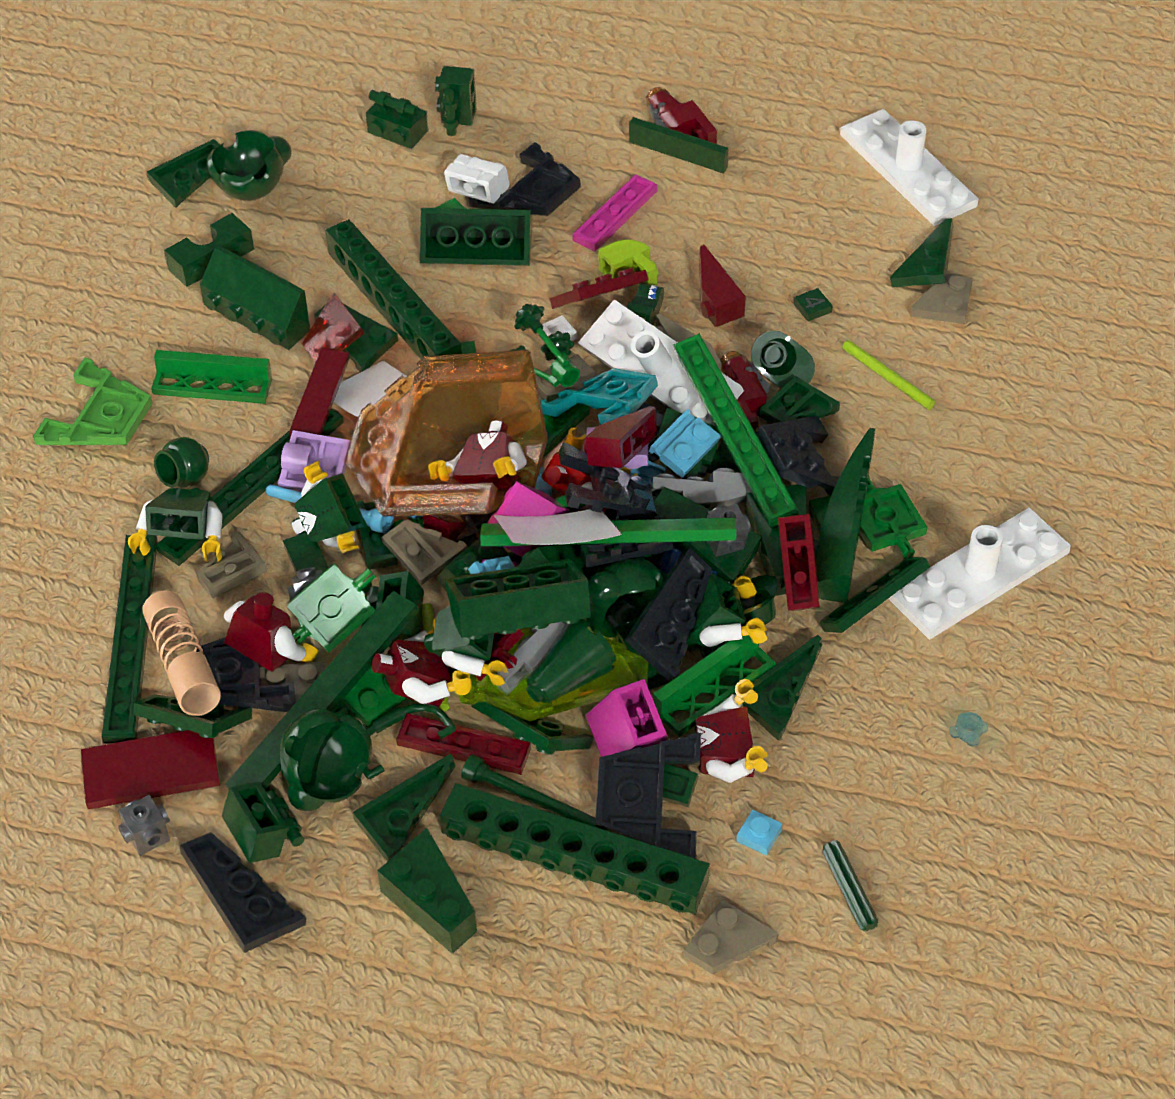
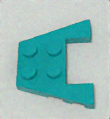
[536,368,658,425]

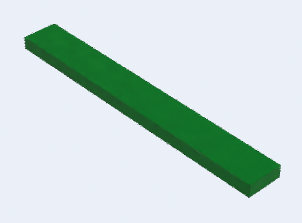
[673,333,799,528]
[480,518,736,546]

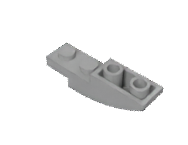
[649,468,751,511]
[494,622,566,696]

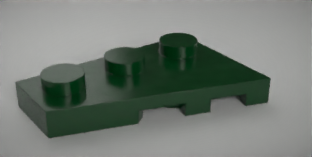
[146,139,220,208]
[314,298,398,372]
[134,694,252,738]

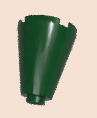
[526,619,616,704]

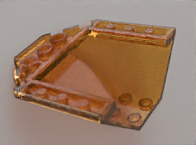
[345,350,548,517]

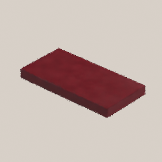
[81,730,220,810]

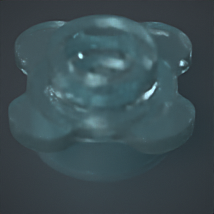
[949,712,988,746]

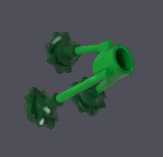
[503,304,580,387]

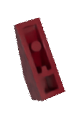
[699,244,746,328]
[584,406,657,468]
[778,514,820,611]

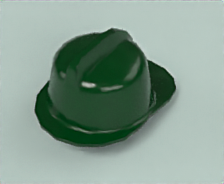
[751,330,815,388]
[739,575,778,626]

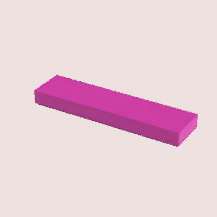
[573,174,657,252]

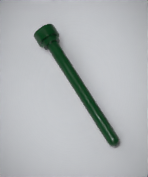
[461,754,601,829]

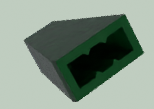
[745,484,807,596]
[652,487,762,584]

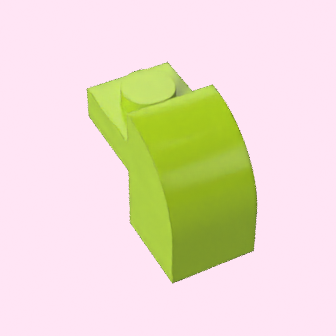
[598,240,659,286]

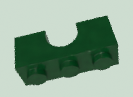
[164,213,254,287]

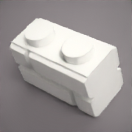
[444,154,510,204]

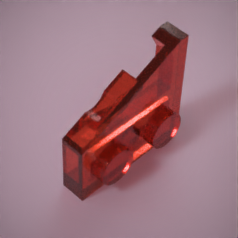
[302,293,365,362]

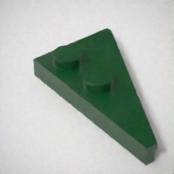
[890,218,954,287]
[736,635,823,740]
[471,695,593,755]
[353,754,455,862]

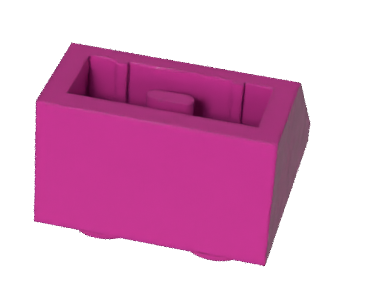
[488,481,571,557]
[586,679,667,757]

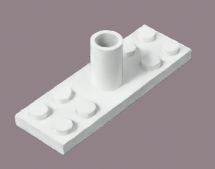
[840,109,979,226]
[578,300,744,426]
[889,508,1071,640]

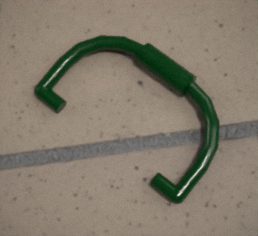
[363,704,456,779]

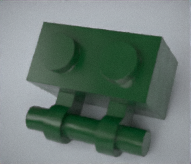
[435,66,477,136]
[366,90,428,149]
[361,571,424,648]
[222,782,304,863]

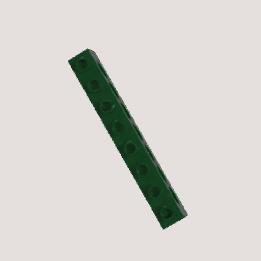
[325,219,464,380]
[440,783,710,915]

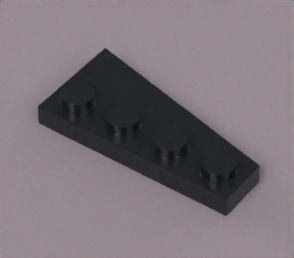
[625,548,712,682]
[180,832,306,953]

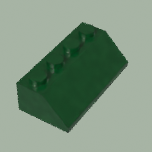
[420,208,533,266]
[200,245,311,350]
[444,559,591,639]

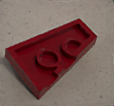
[549,267,649,309]

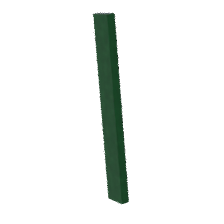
[156,409,344,566]
[102,535,158,743]
[225,591,420,789]

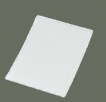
[334,361,435,422]
[494,509,621,545]

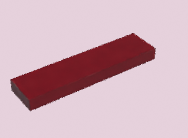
[289,348,349,439]
[396,713,531,775]

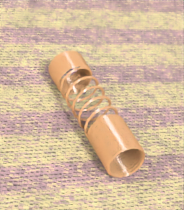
[143,590,221,716]

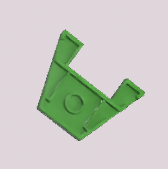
[33,357,153,445]

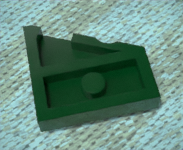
[759,376,840,424]

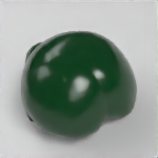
[207,130,292,201]
[586,557,665,638]
[280,709,372,812]

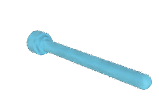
[266,485,393,534]

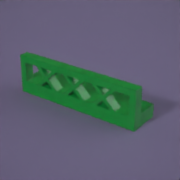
[151,350,273,404]
[653,635,776,737]

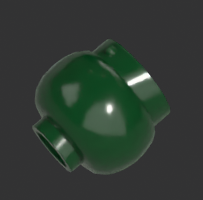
[154,437,209,488]

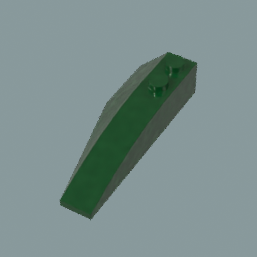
[814,428,876,603]

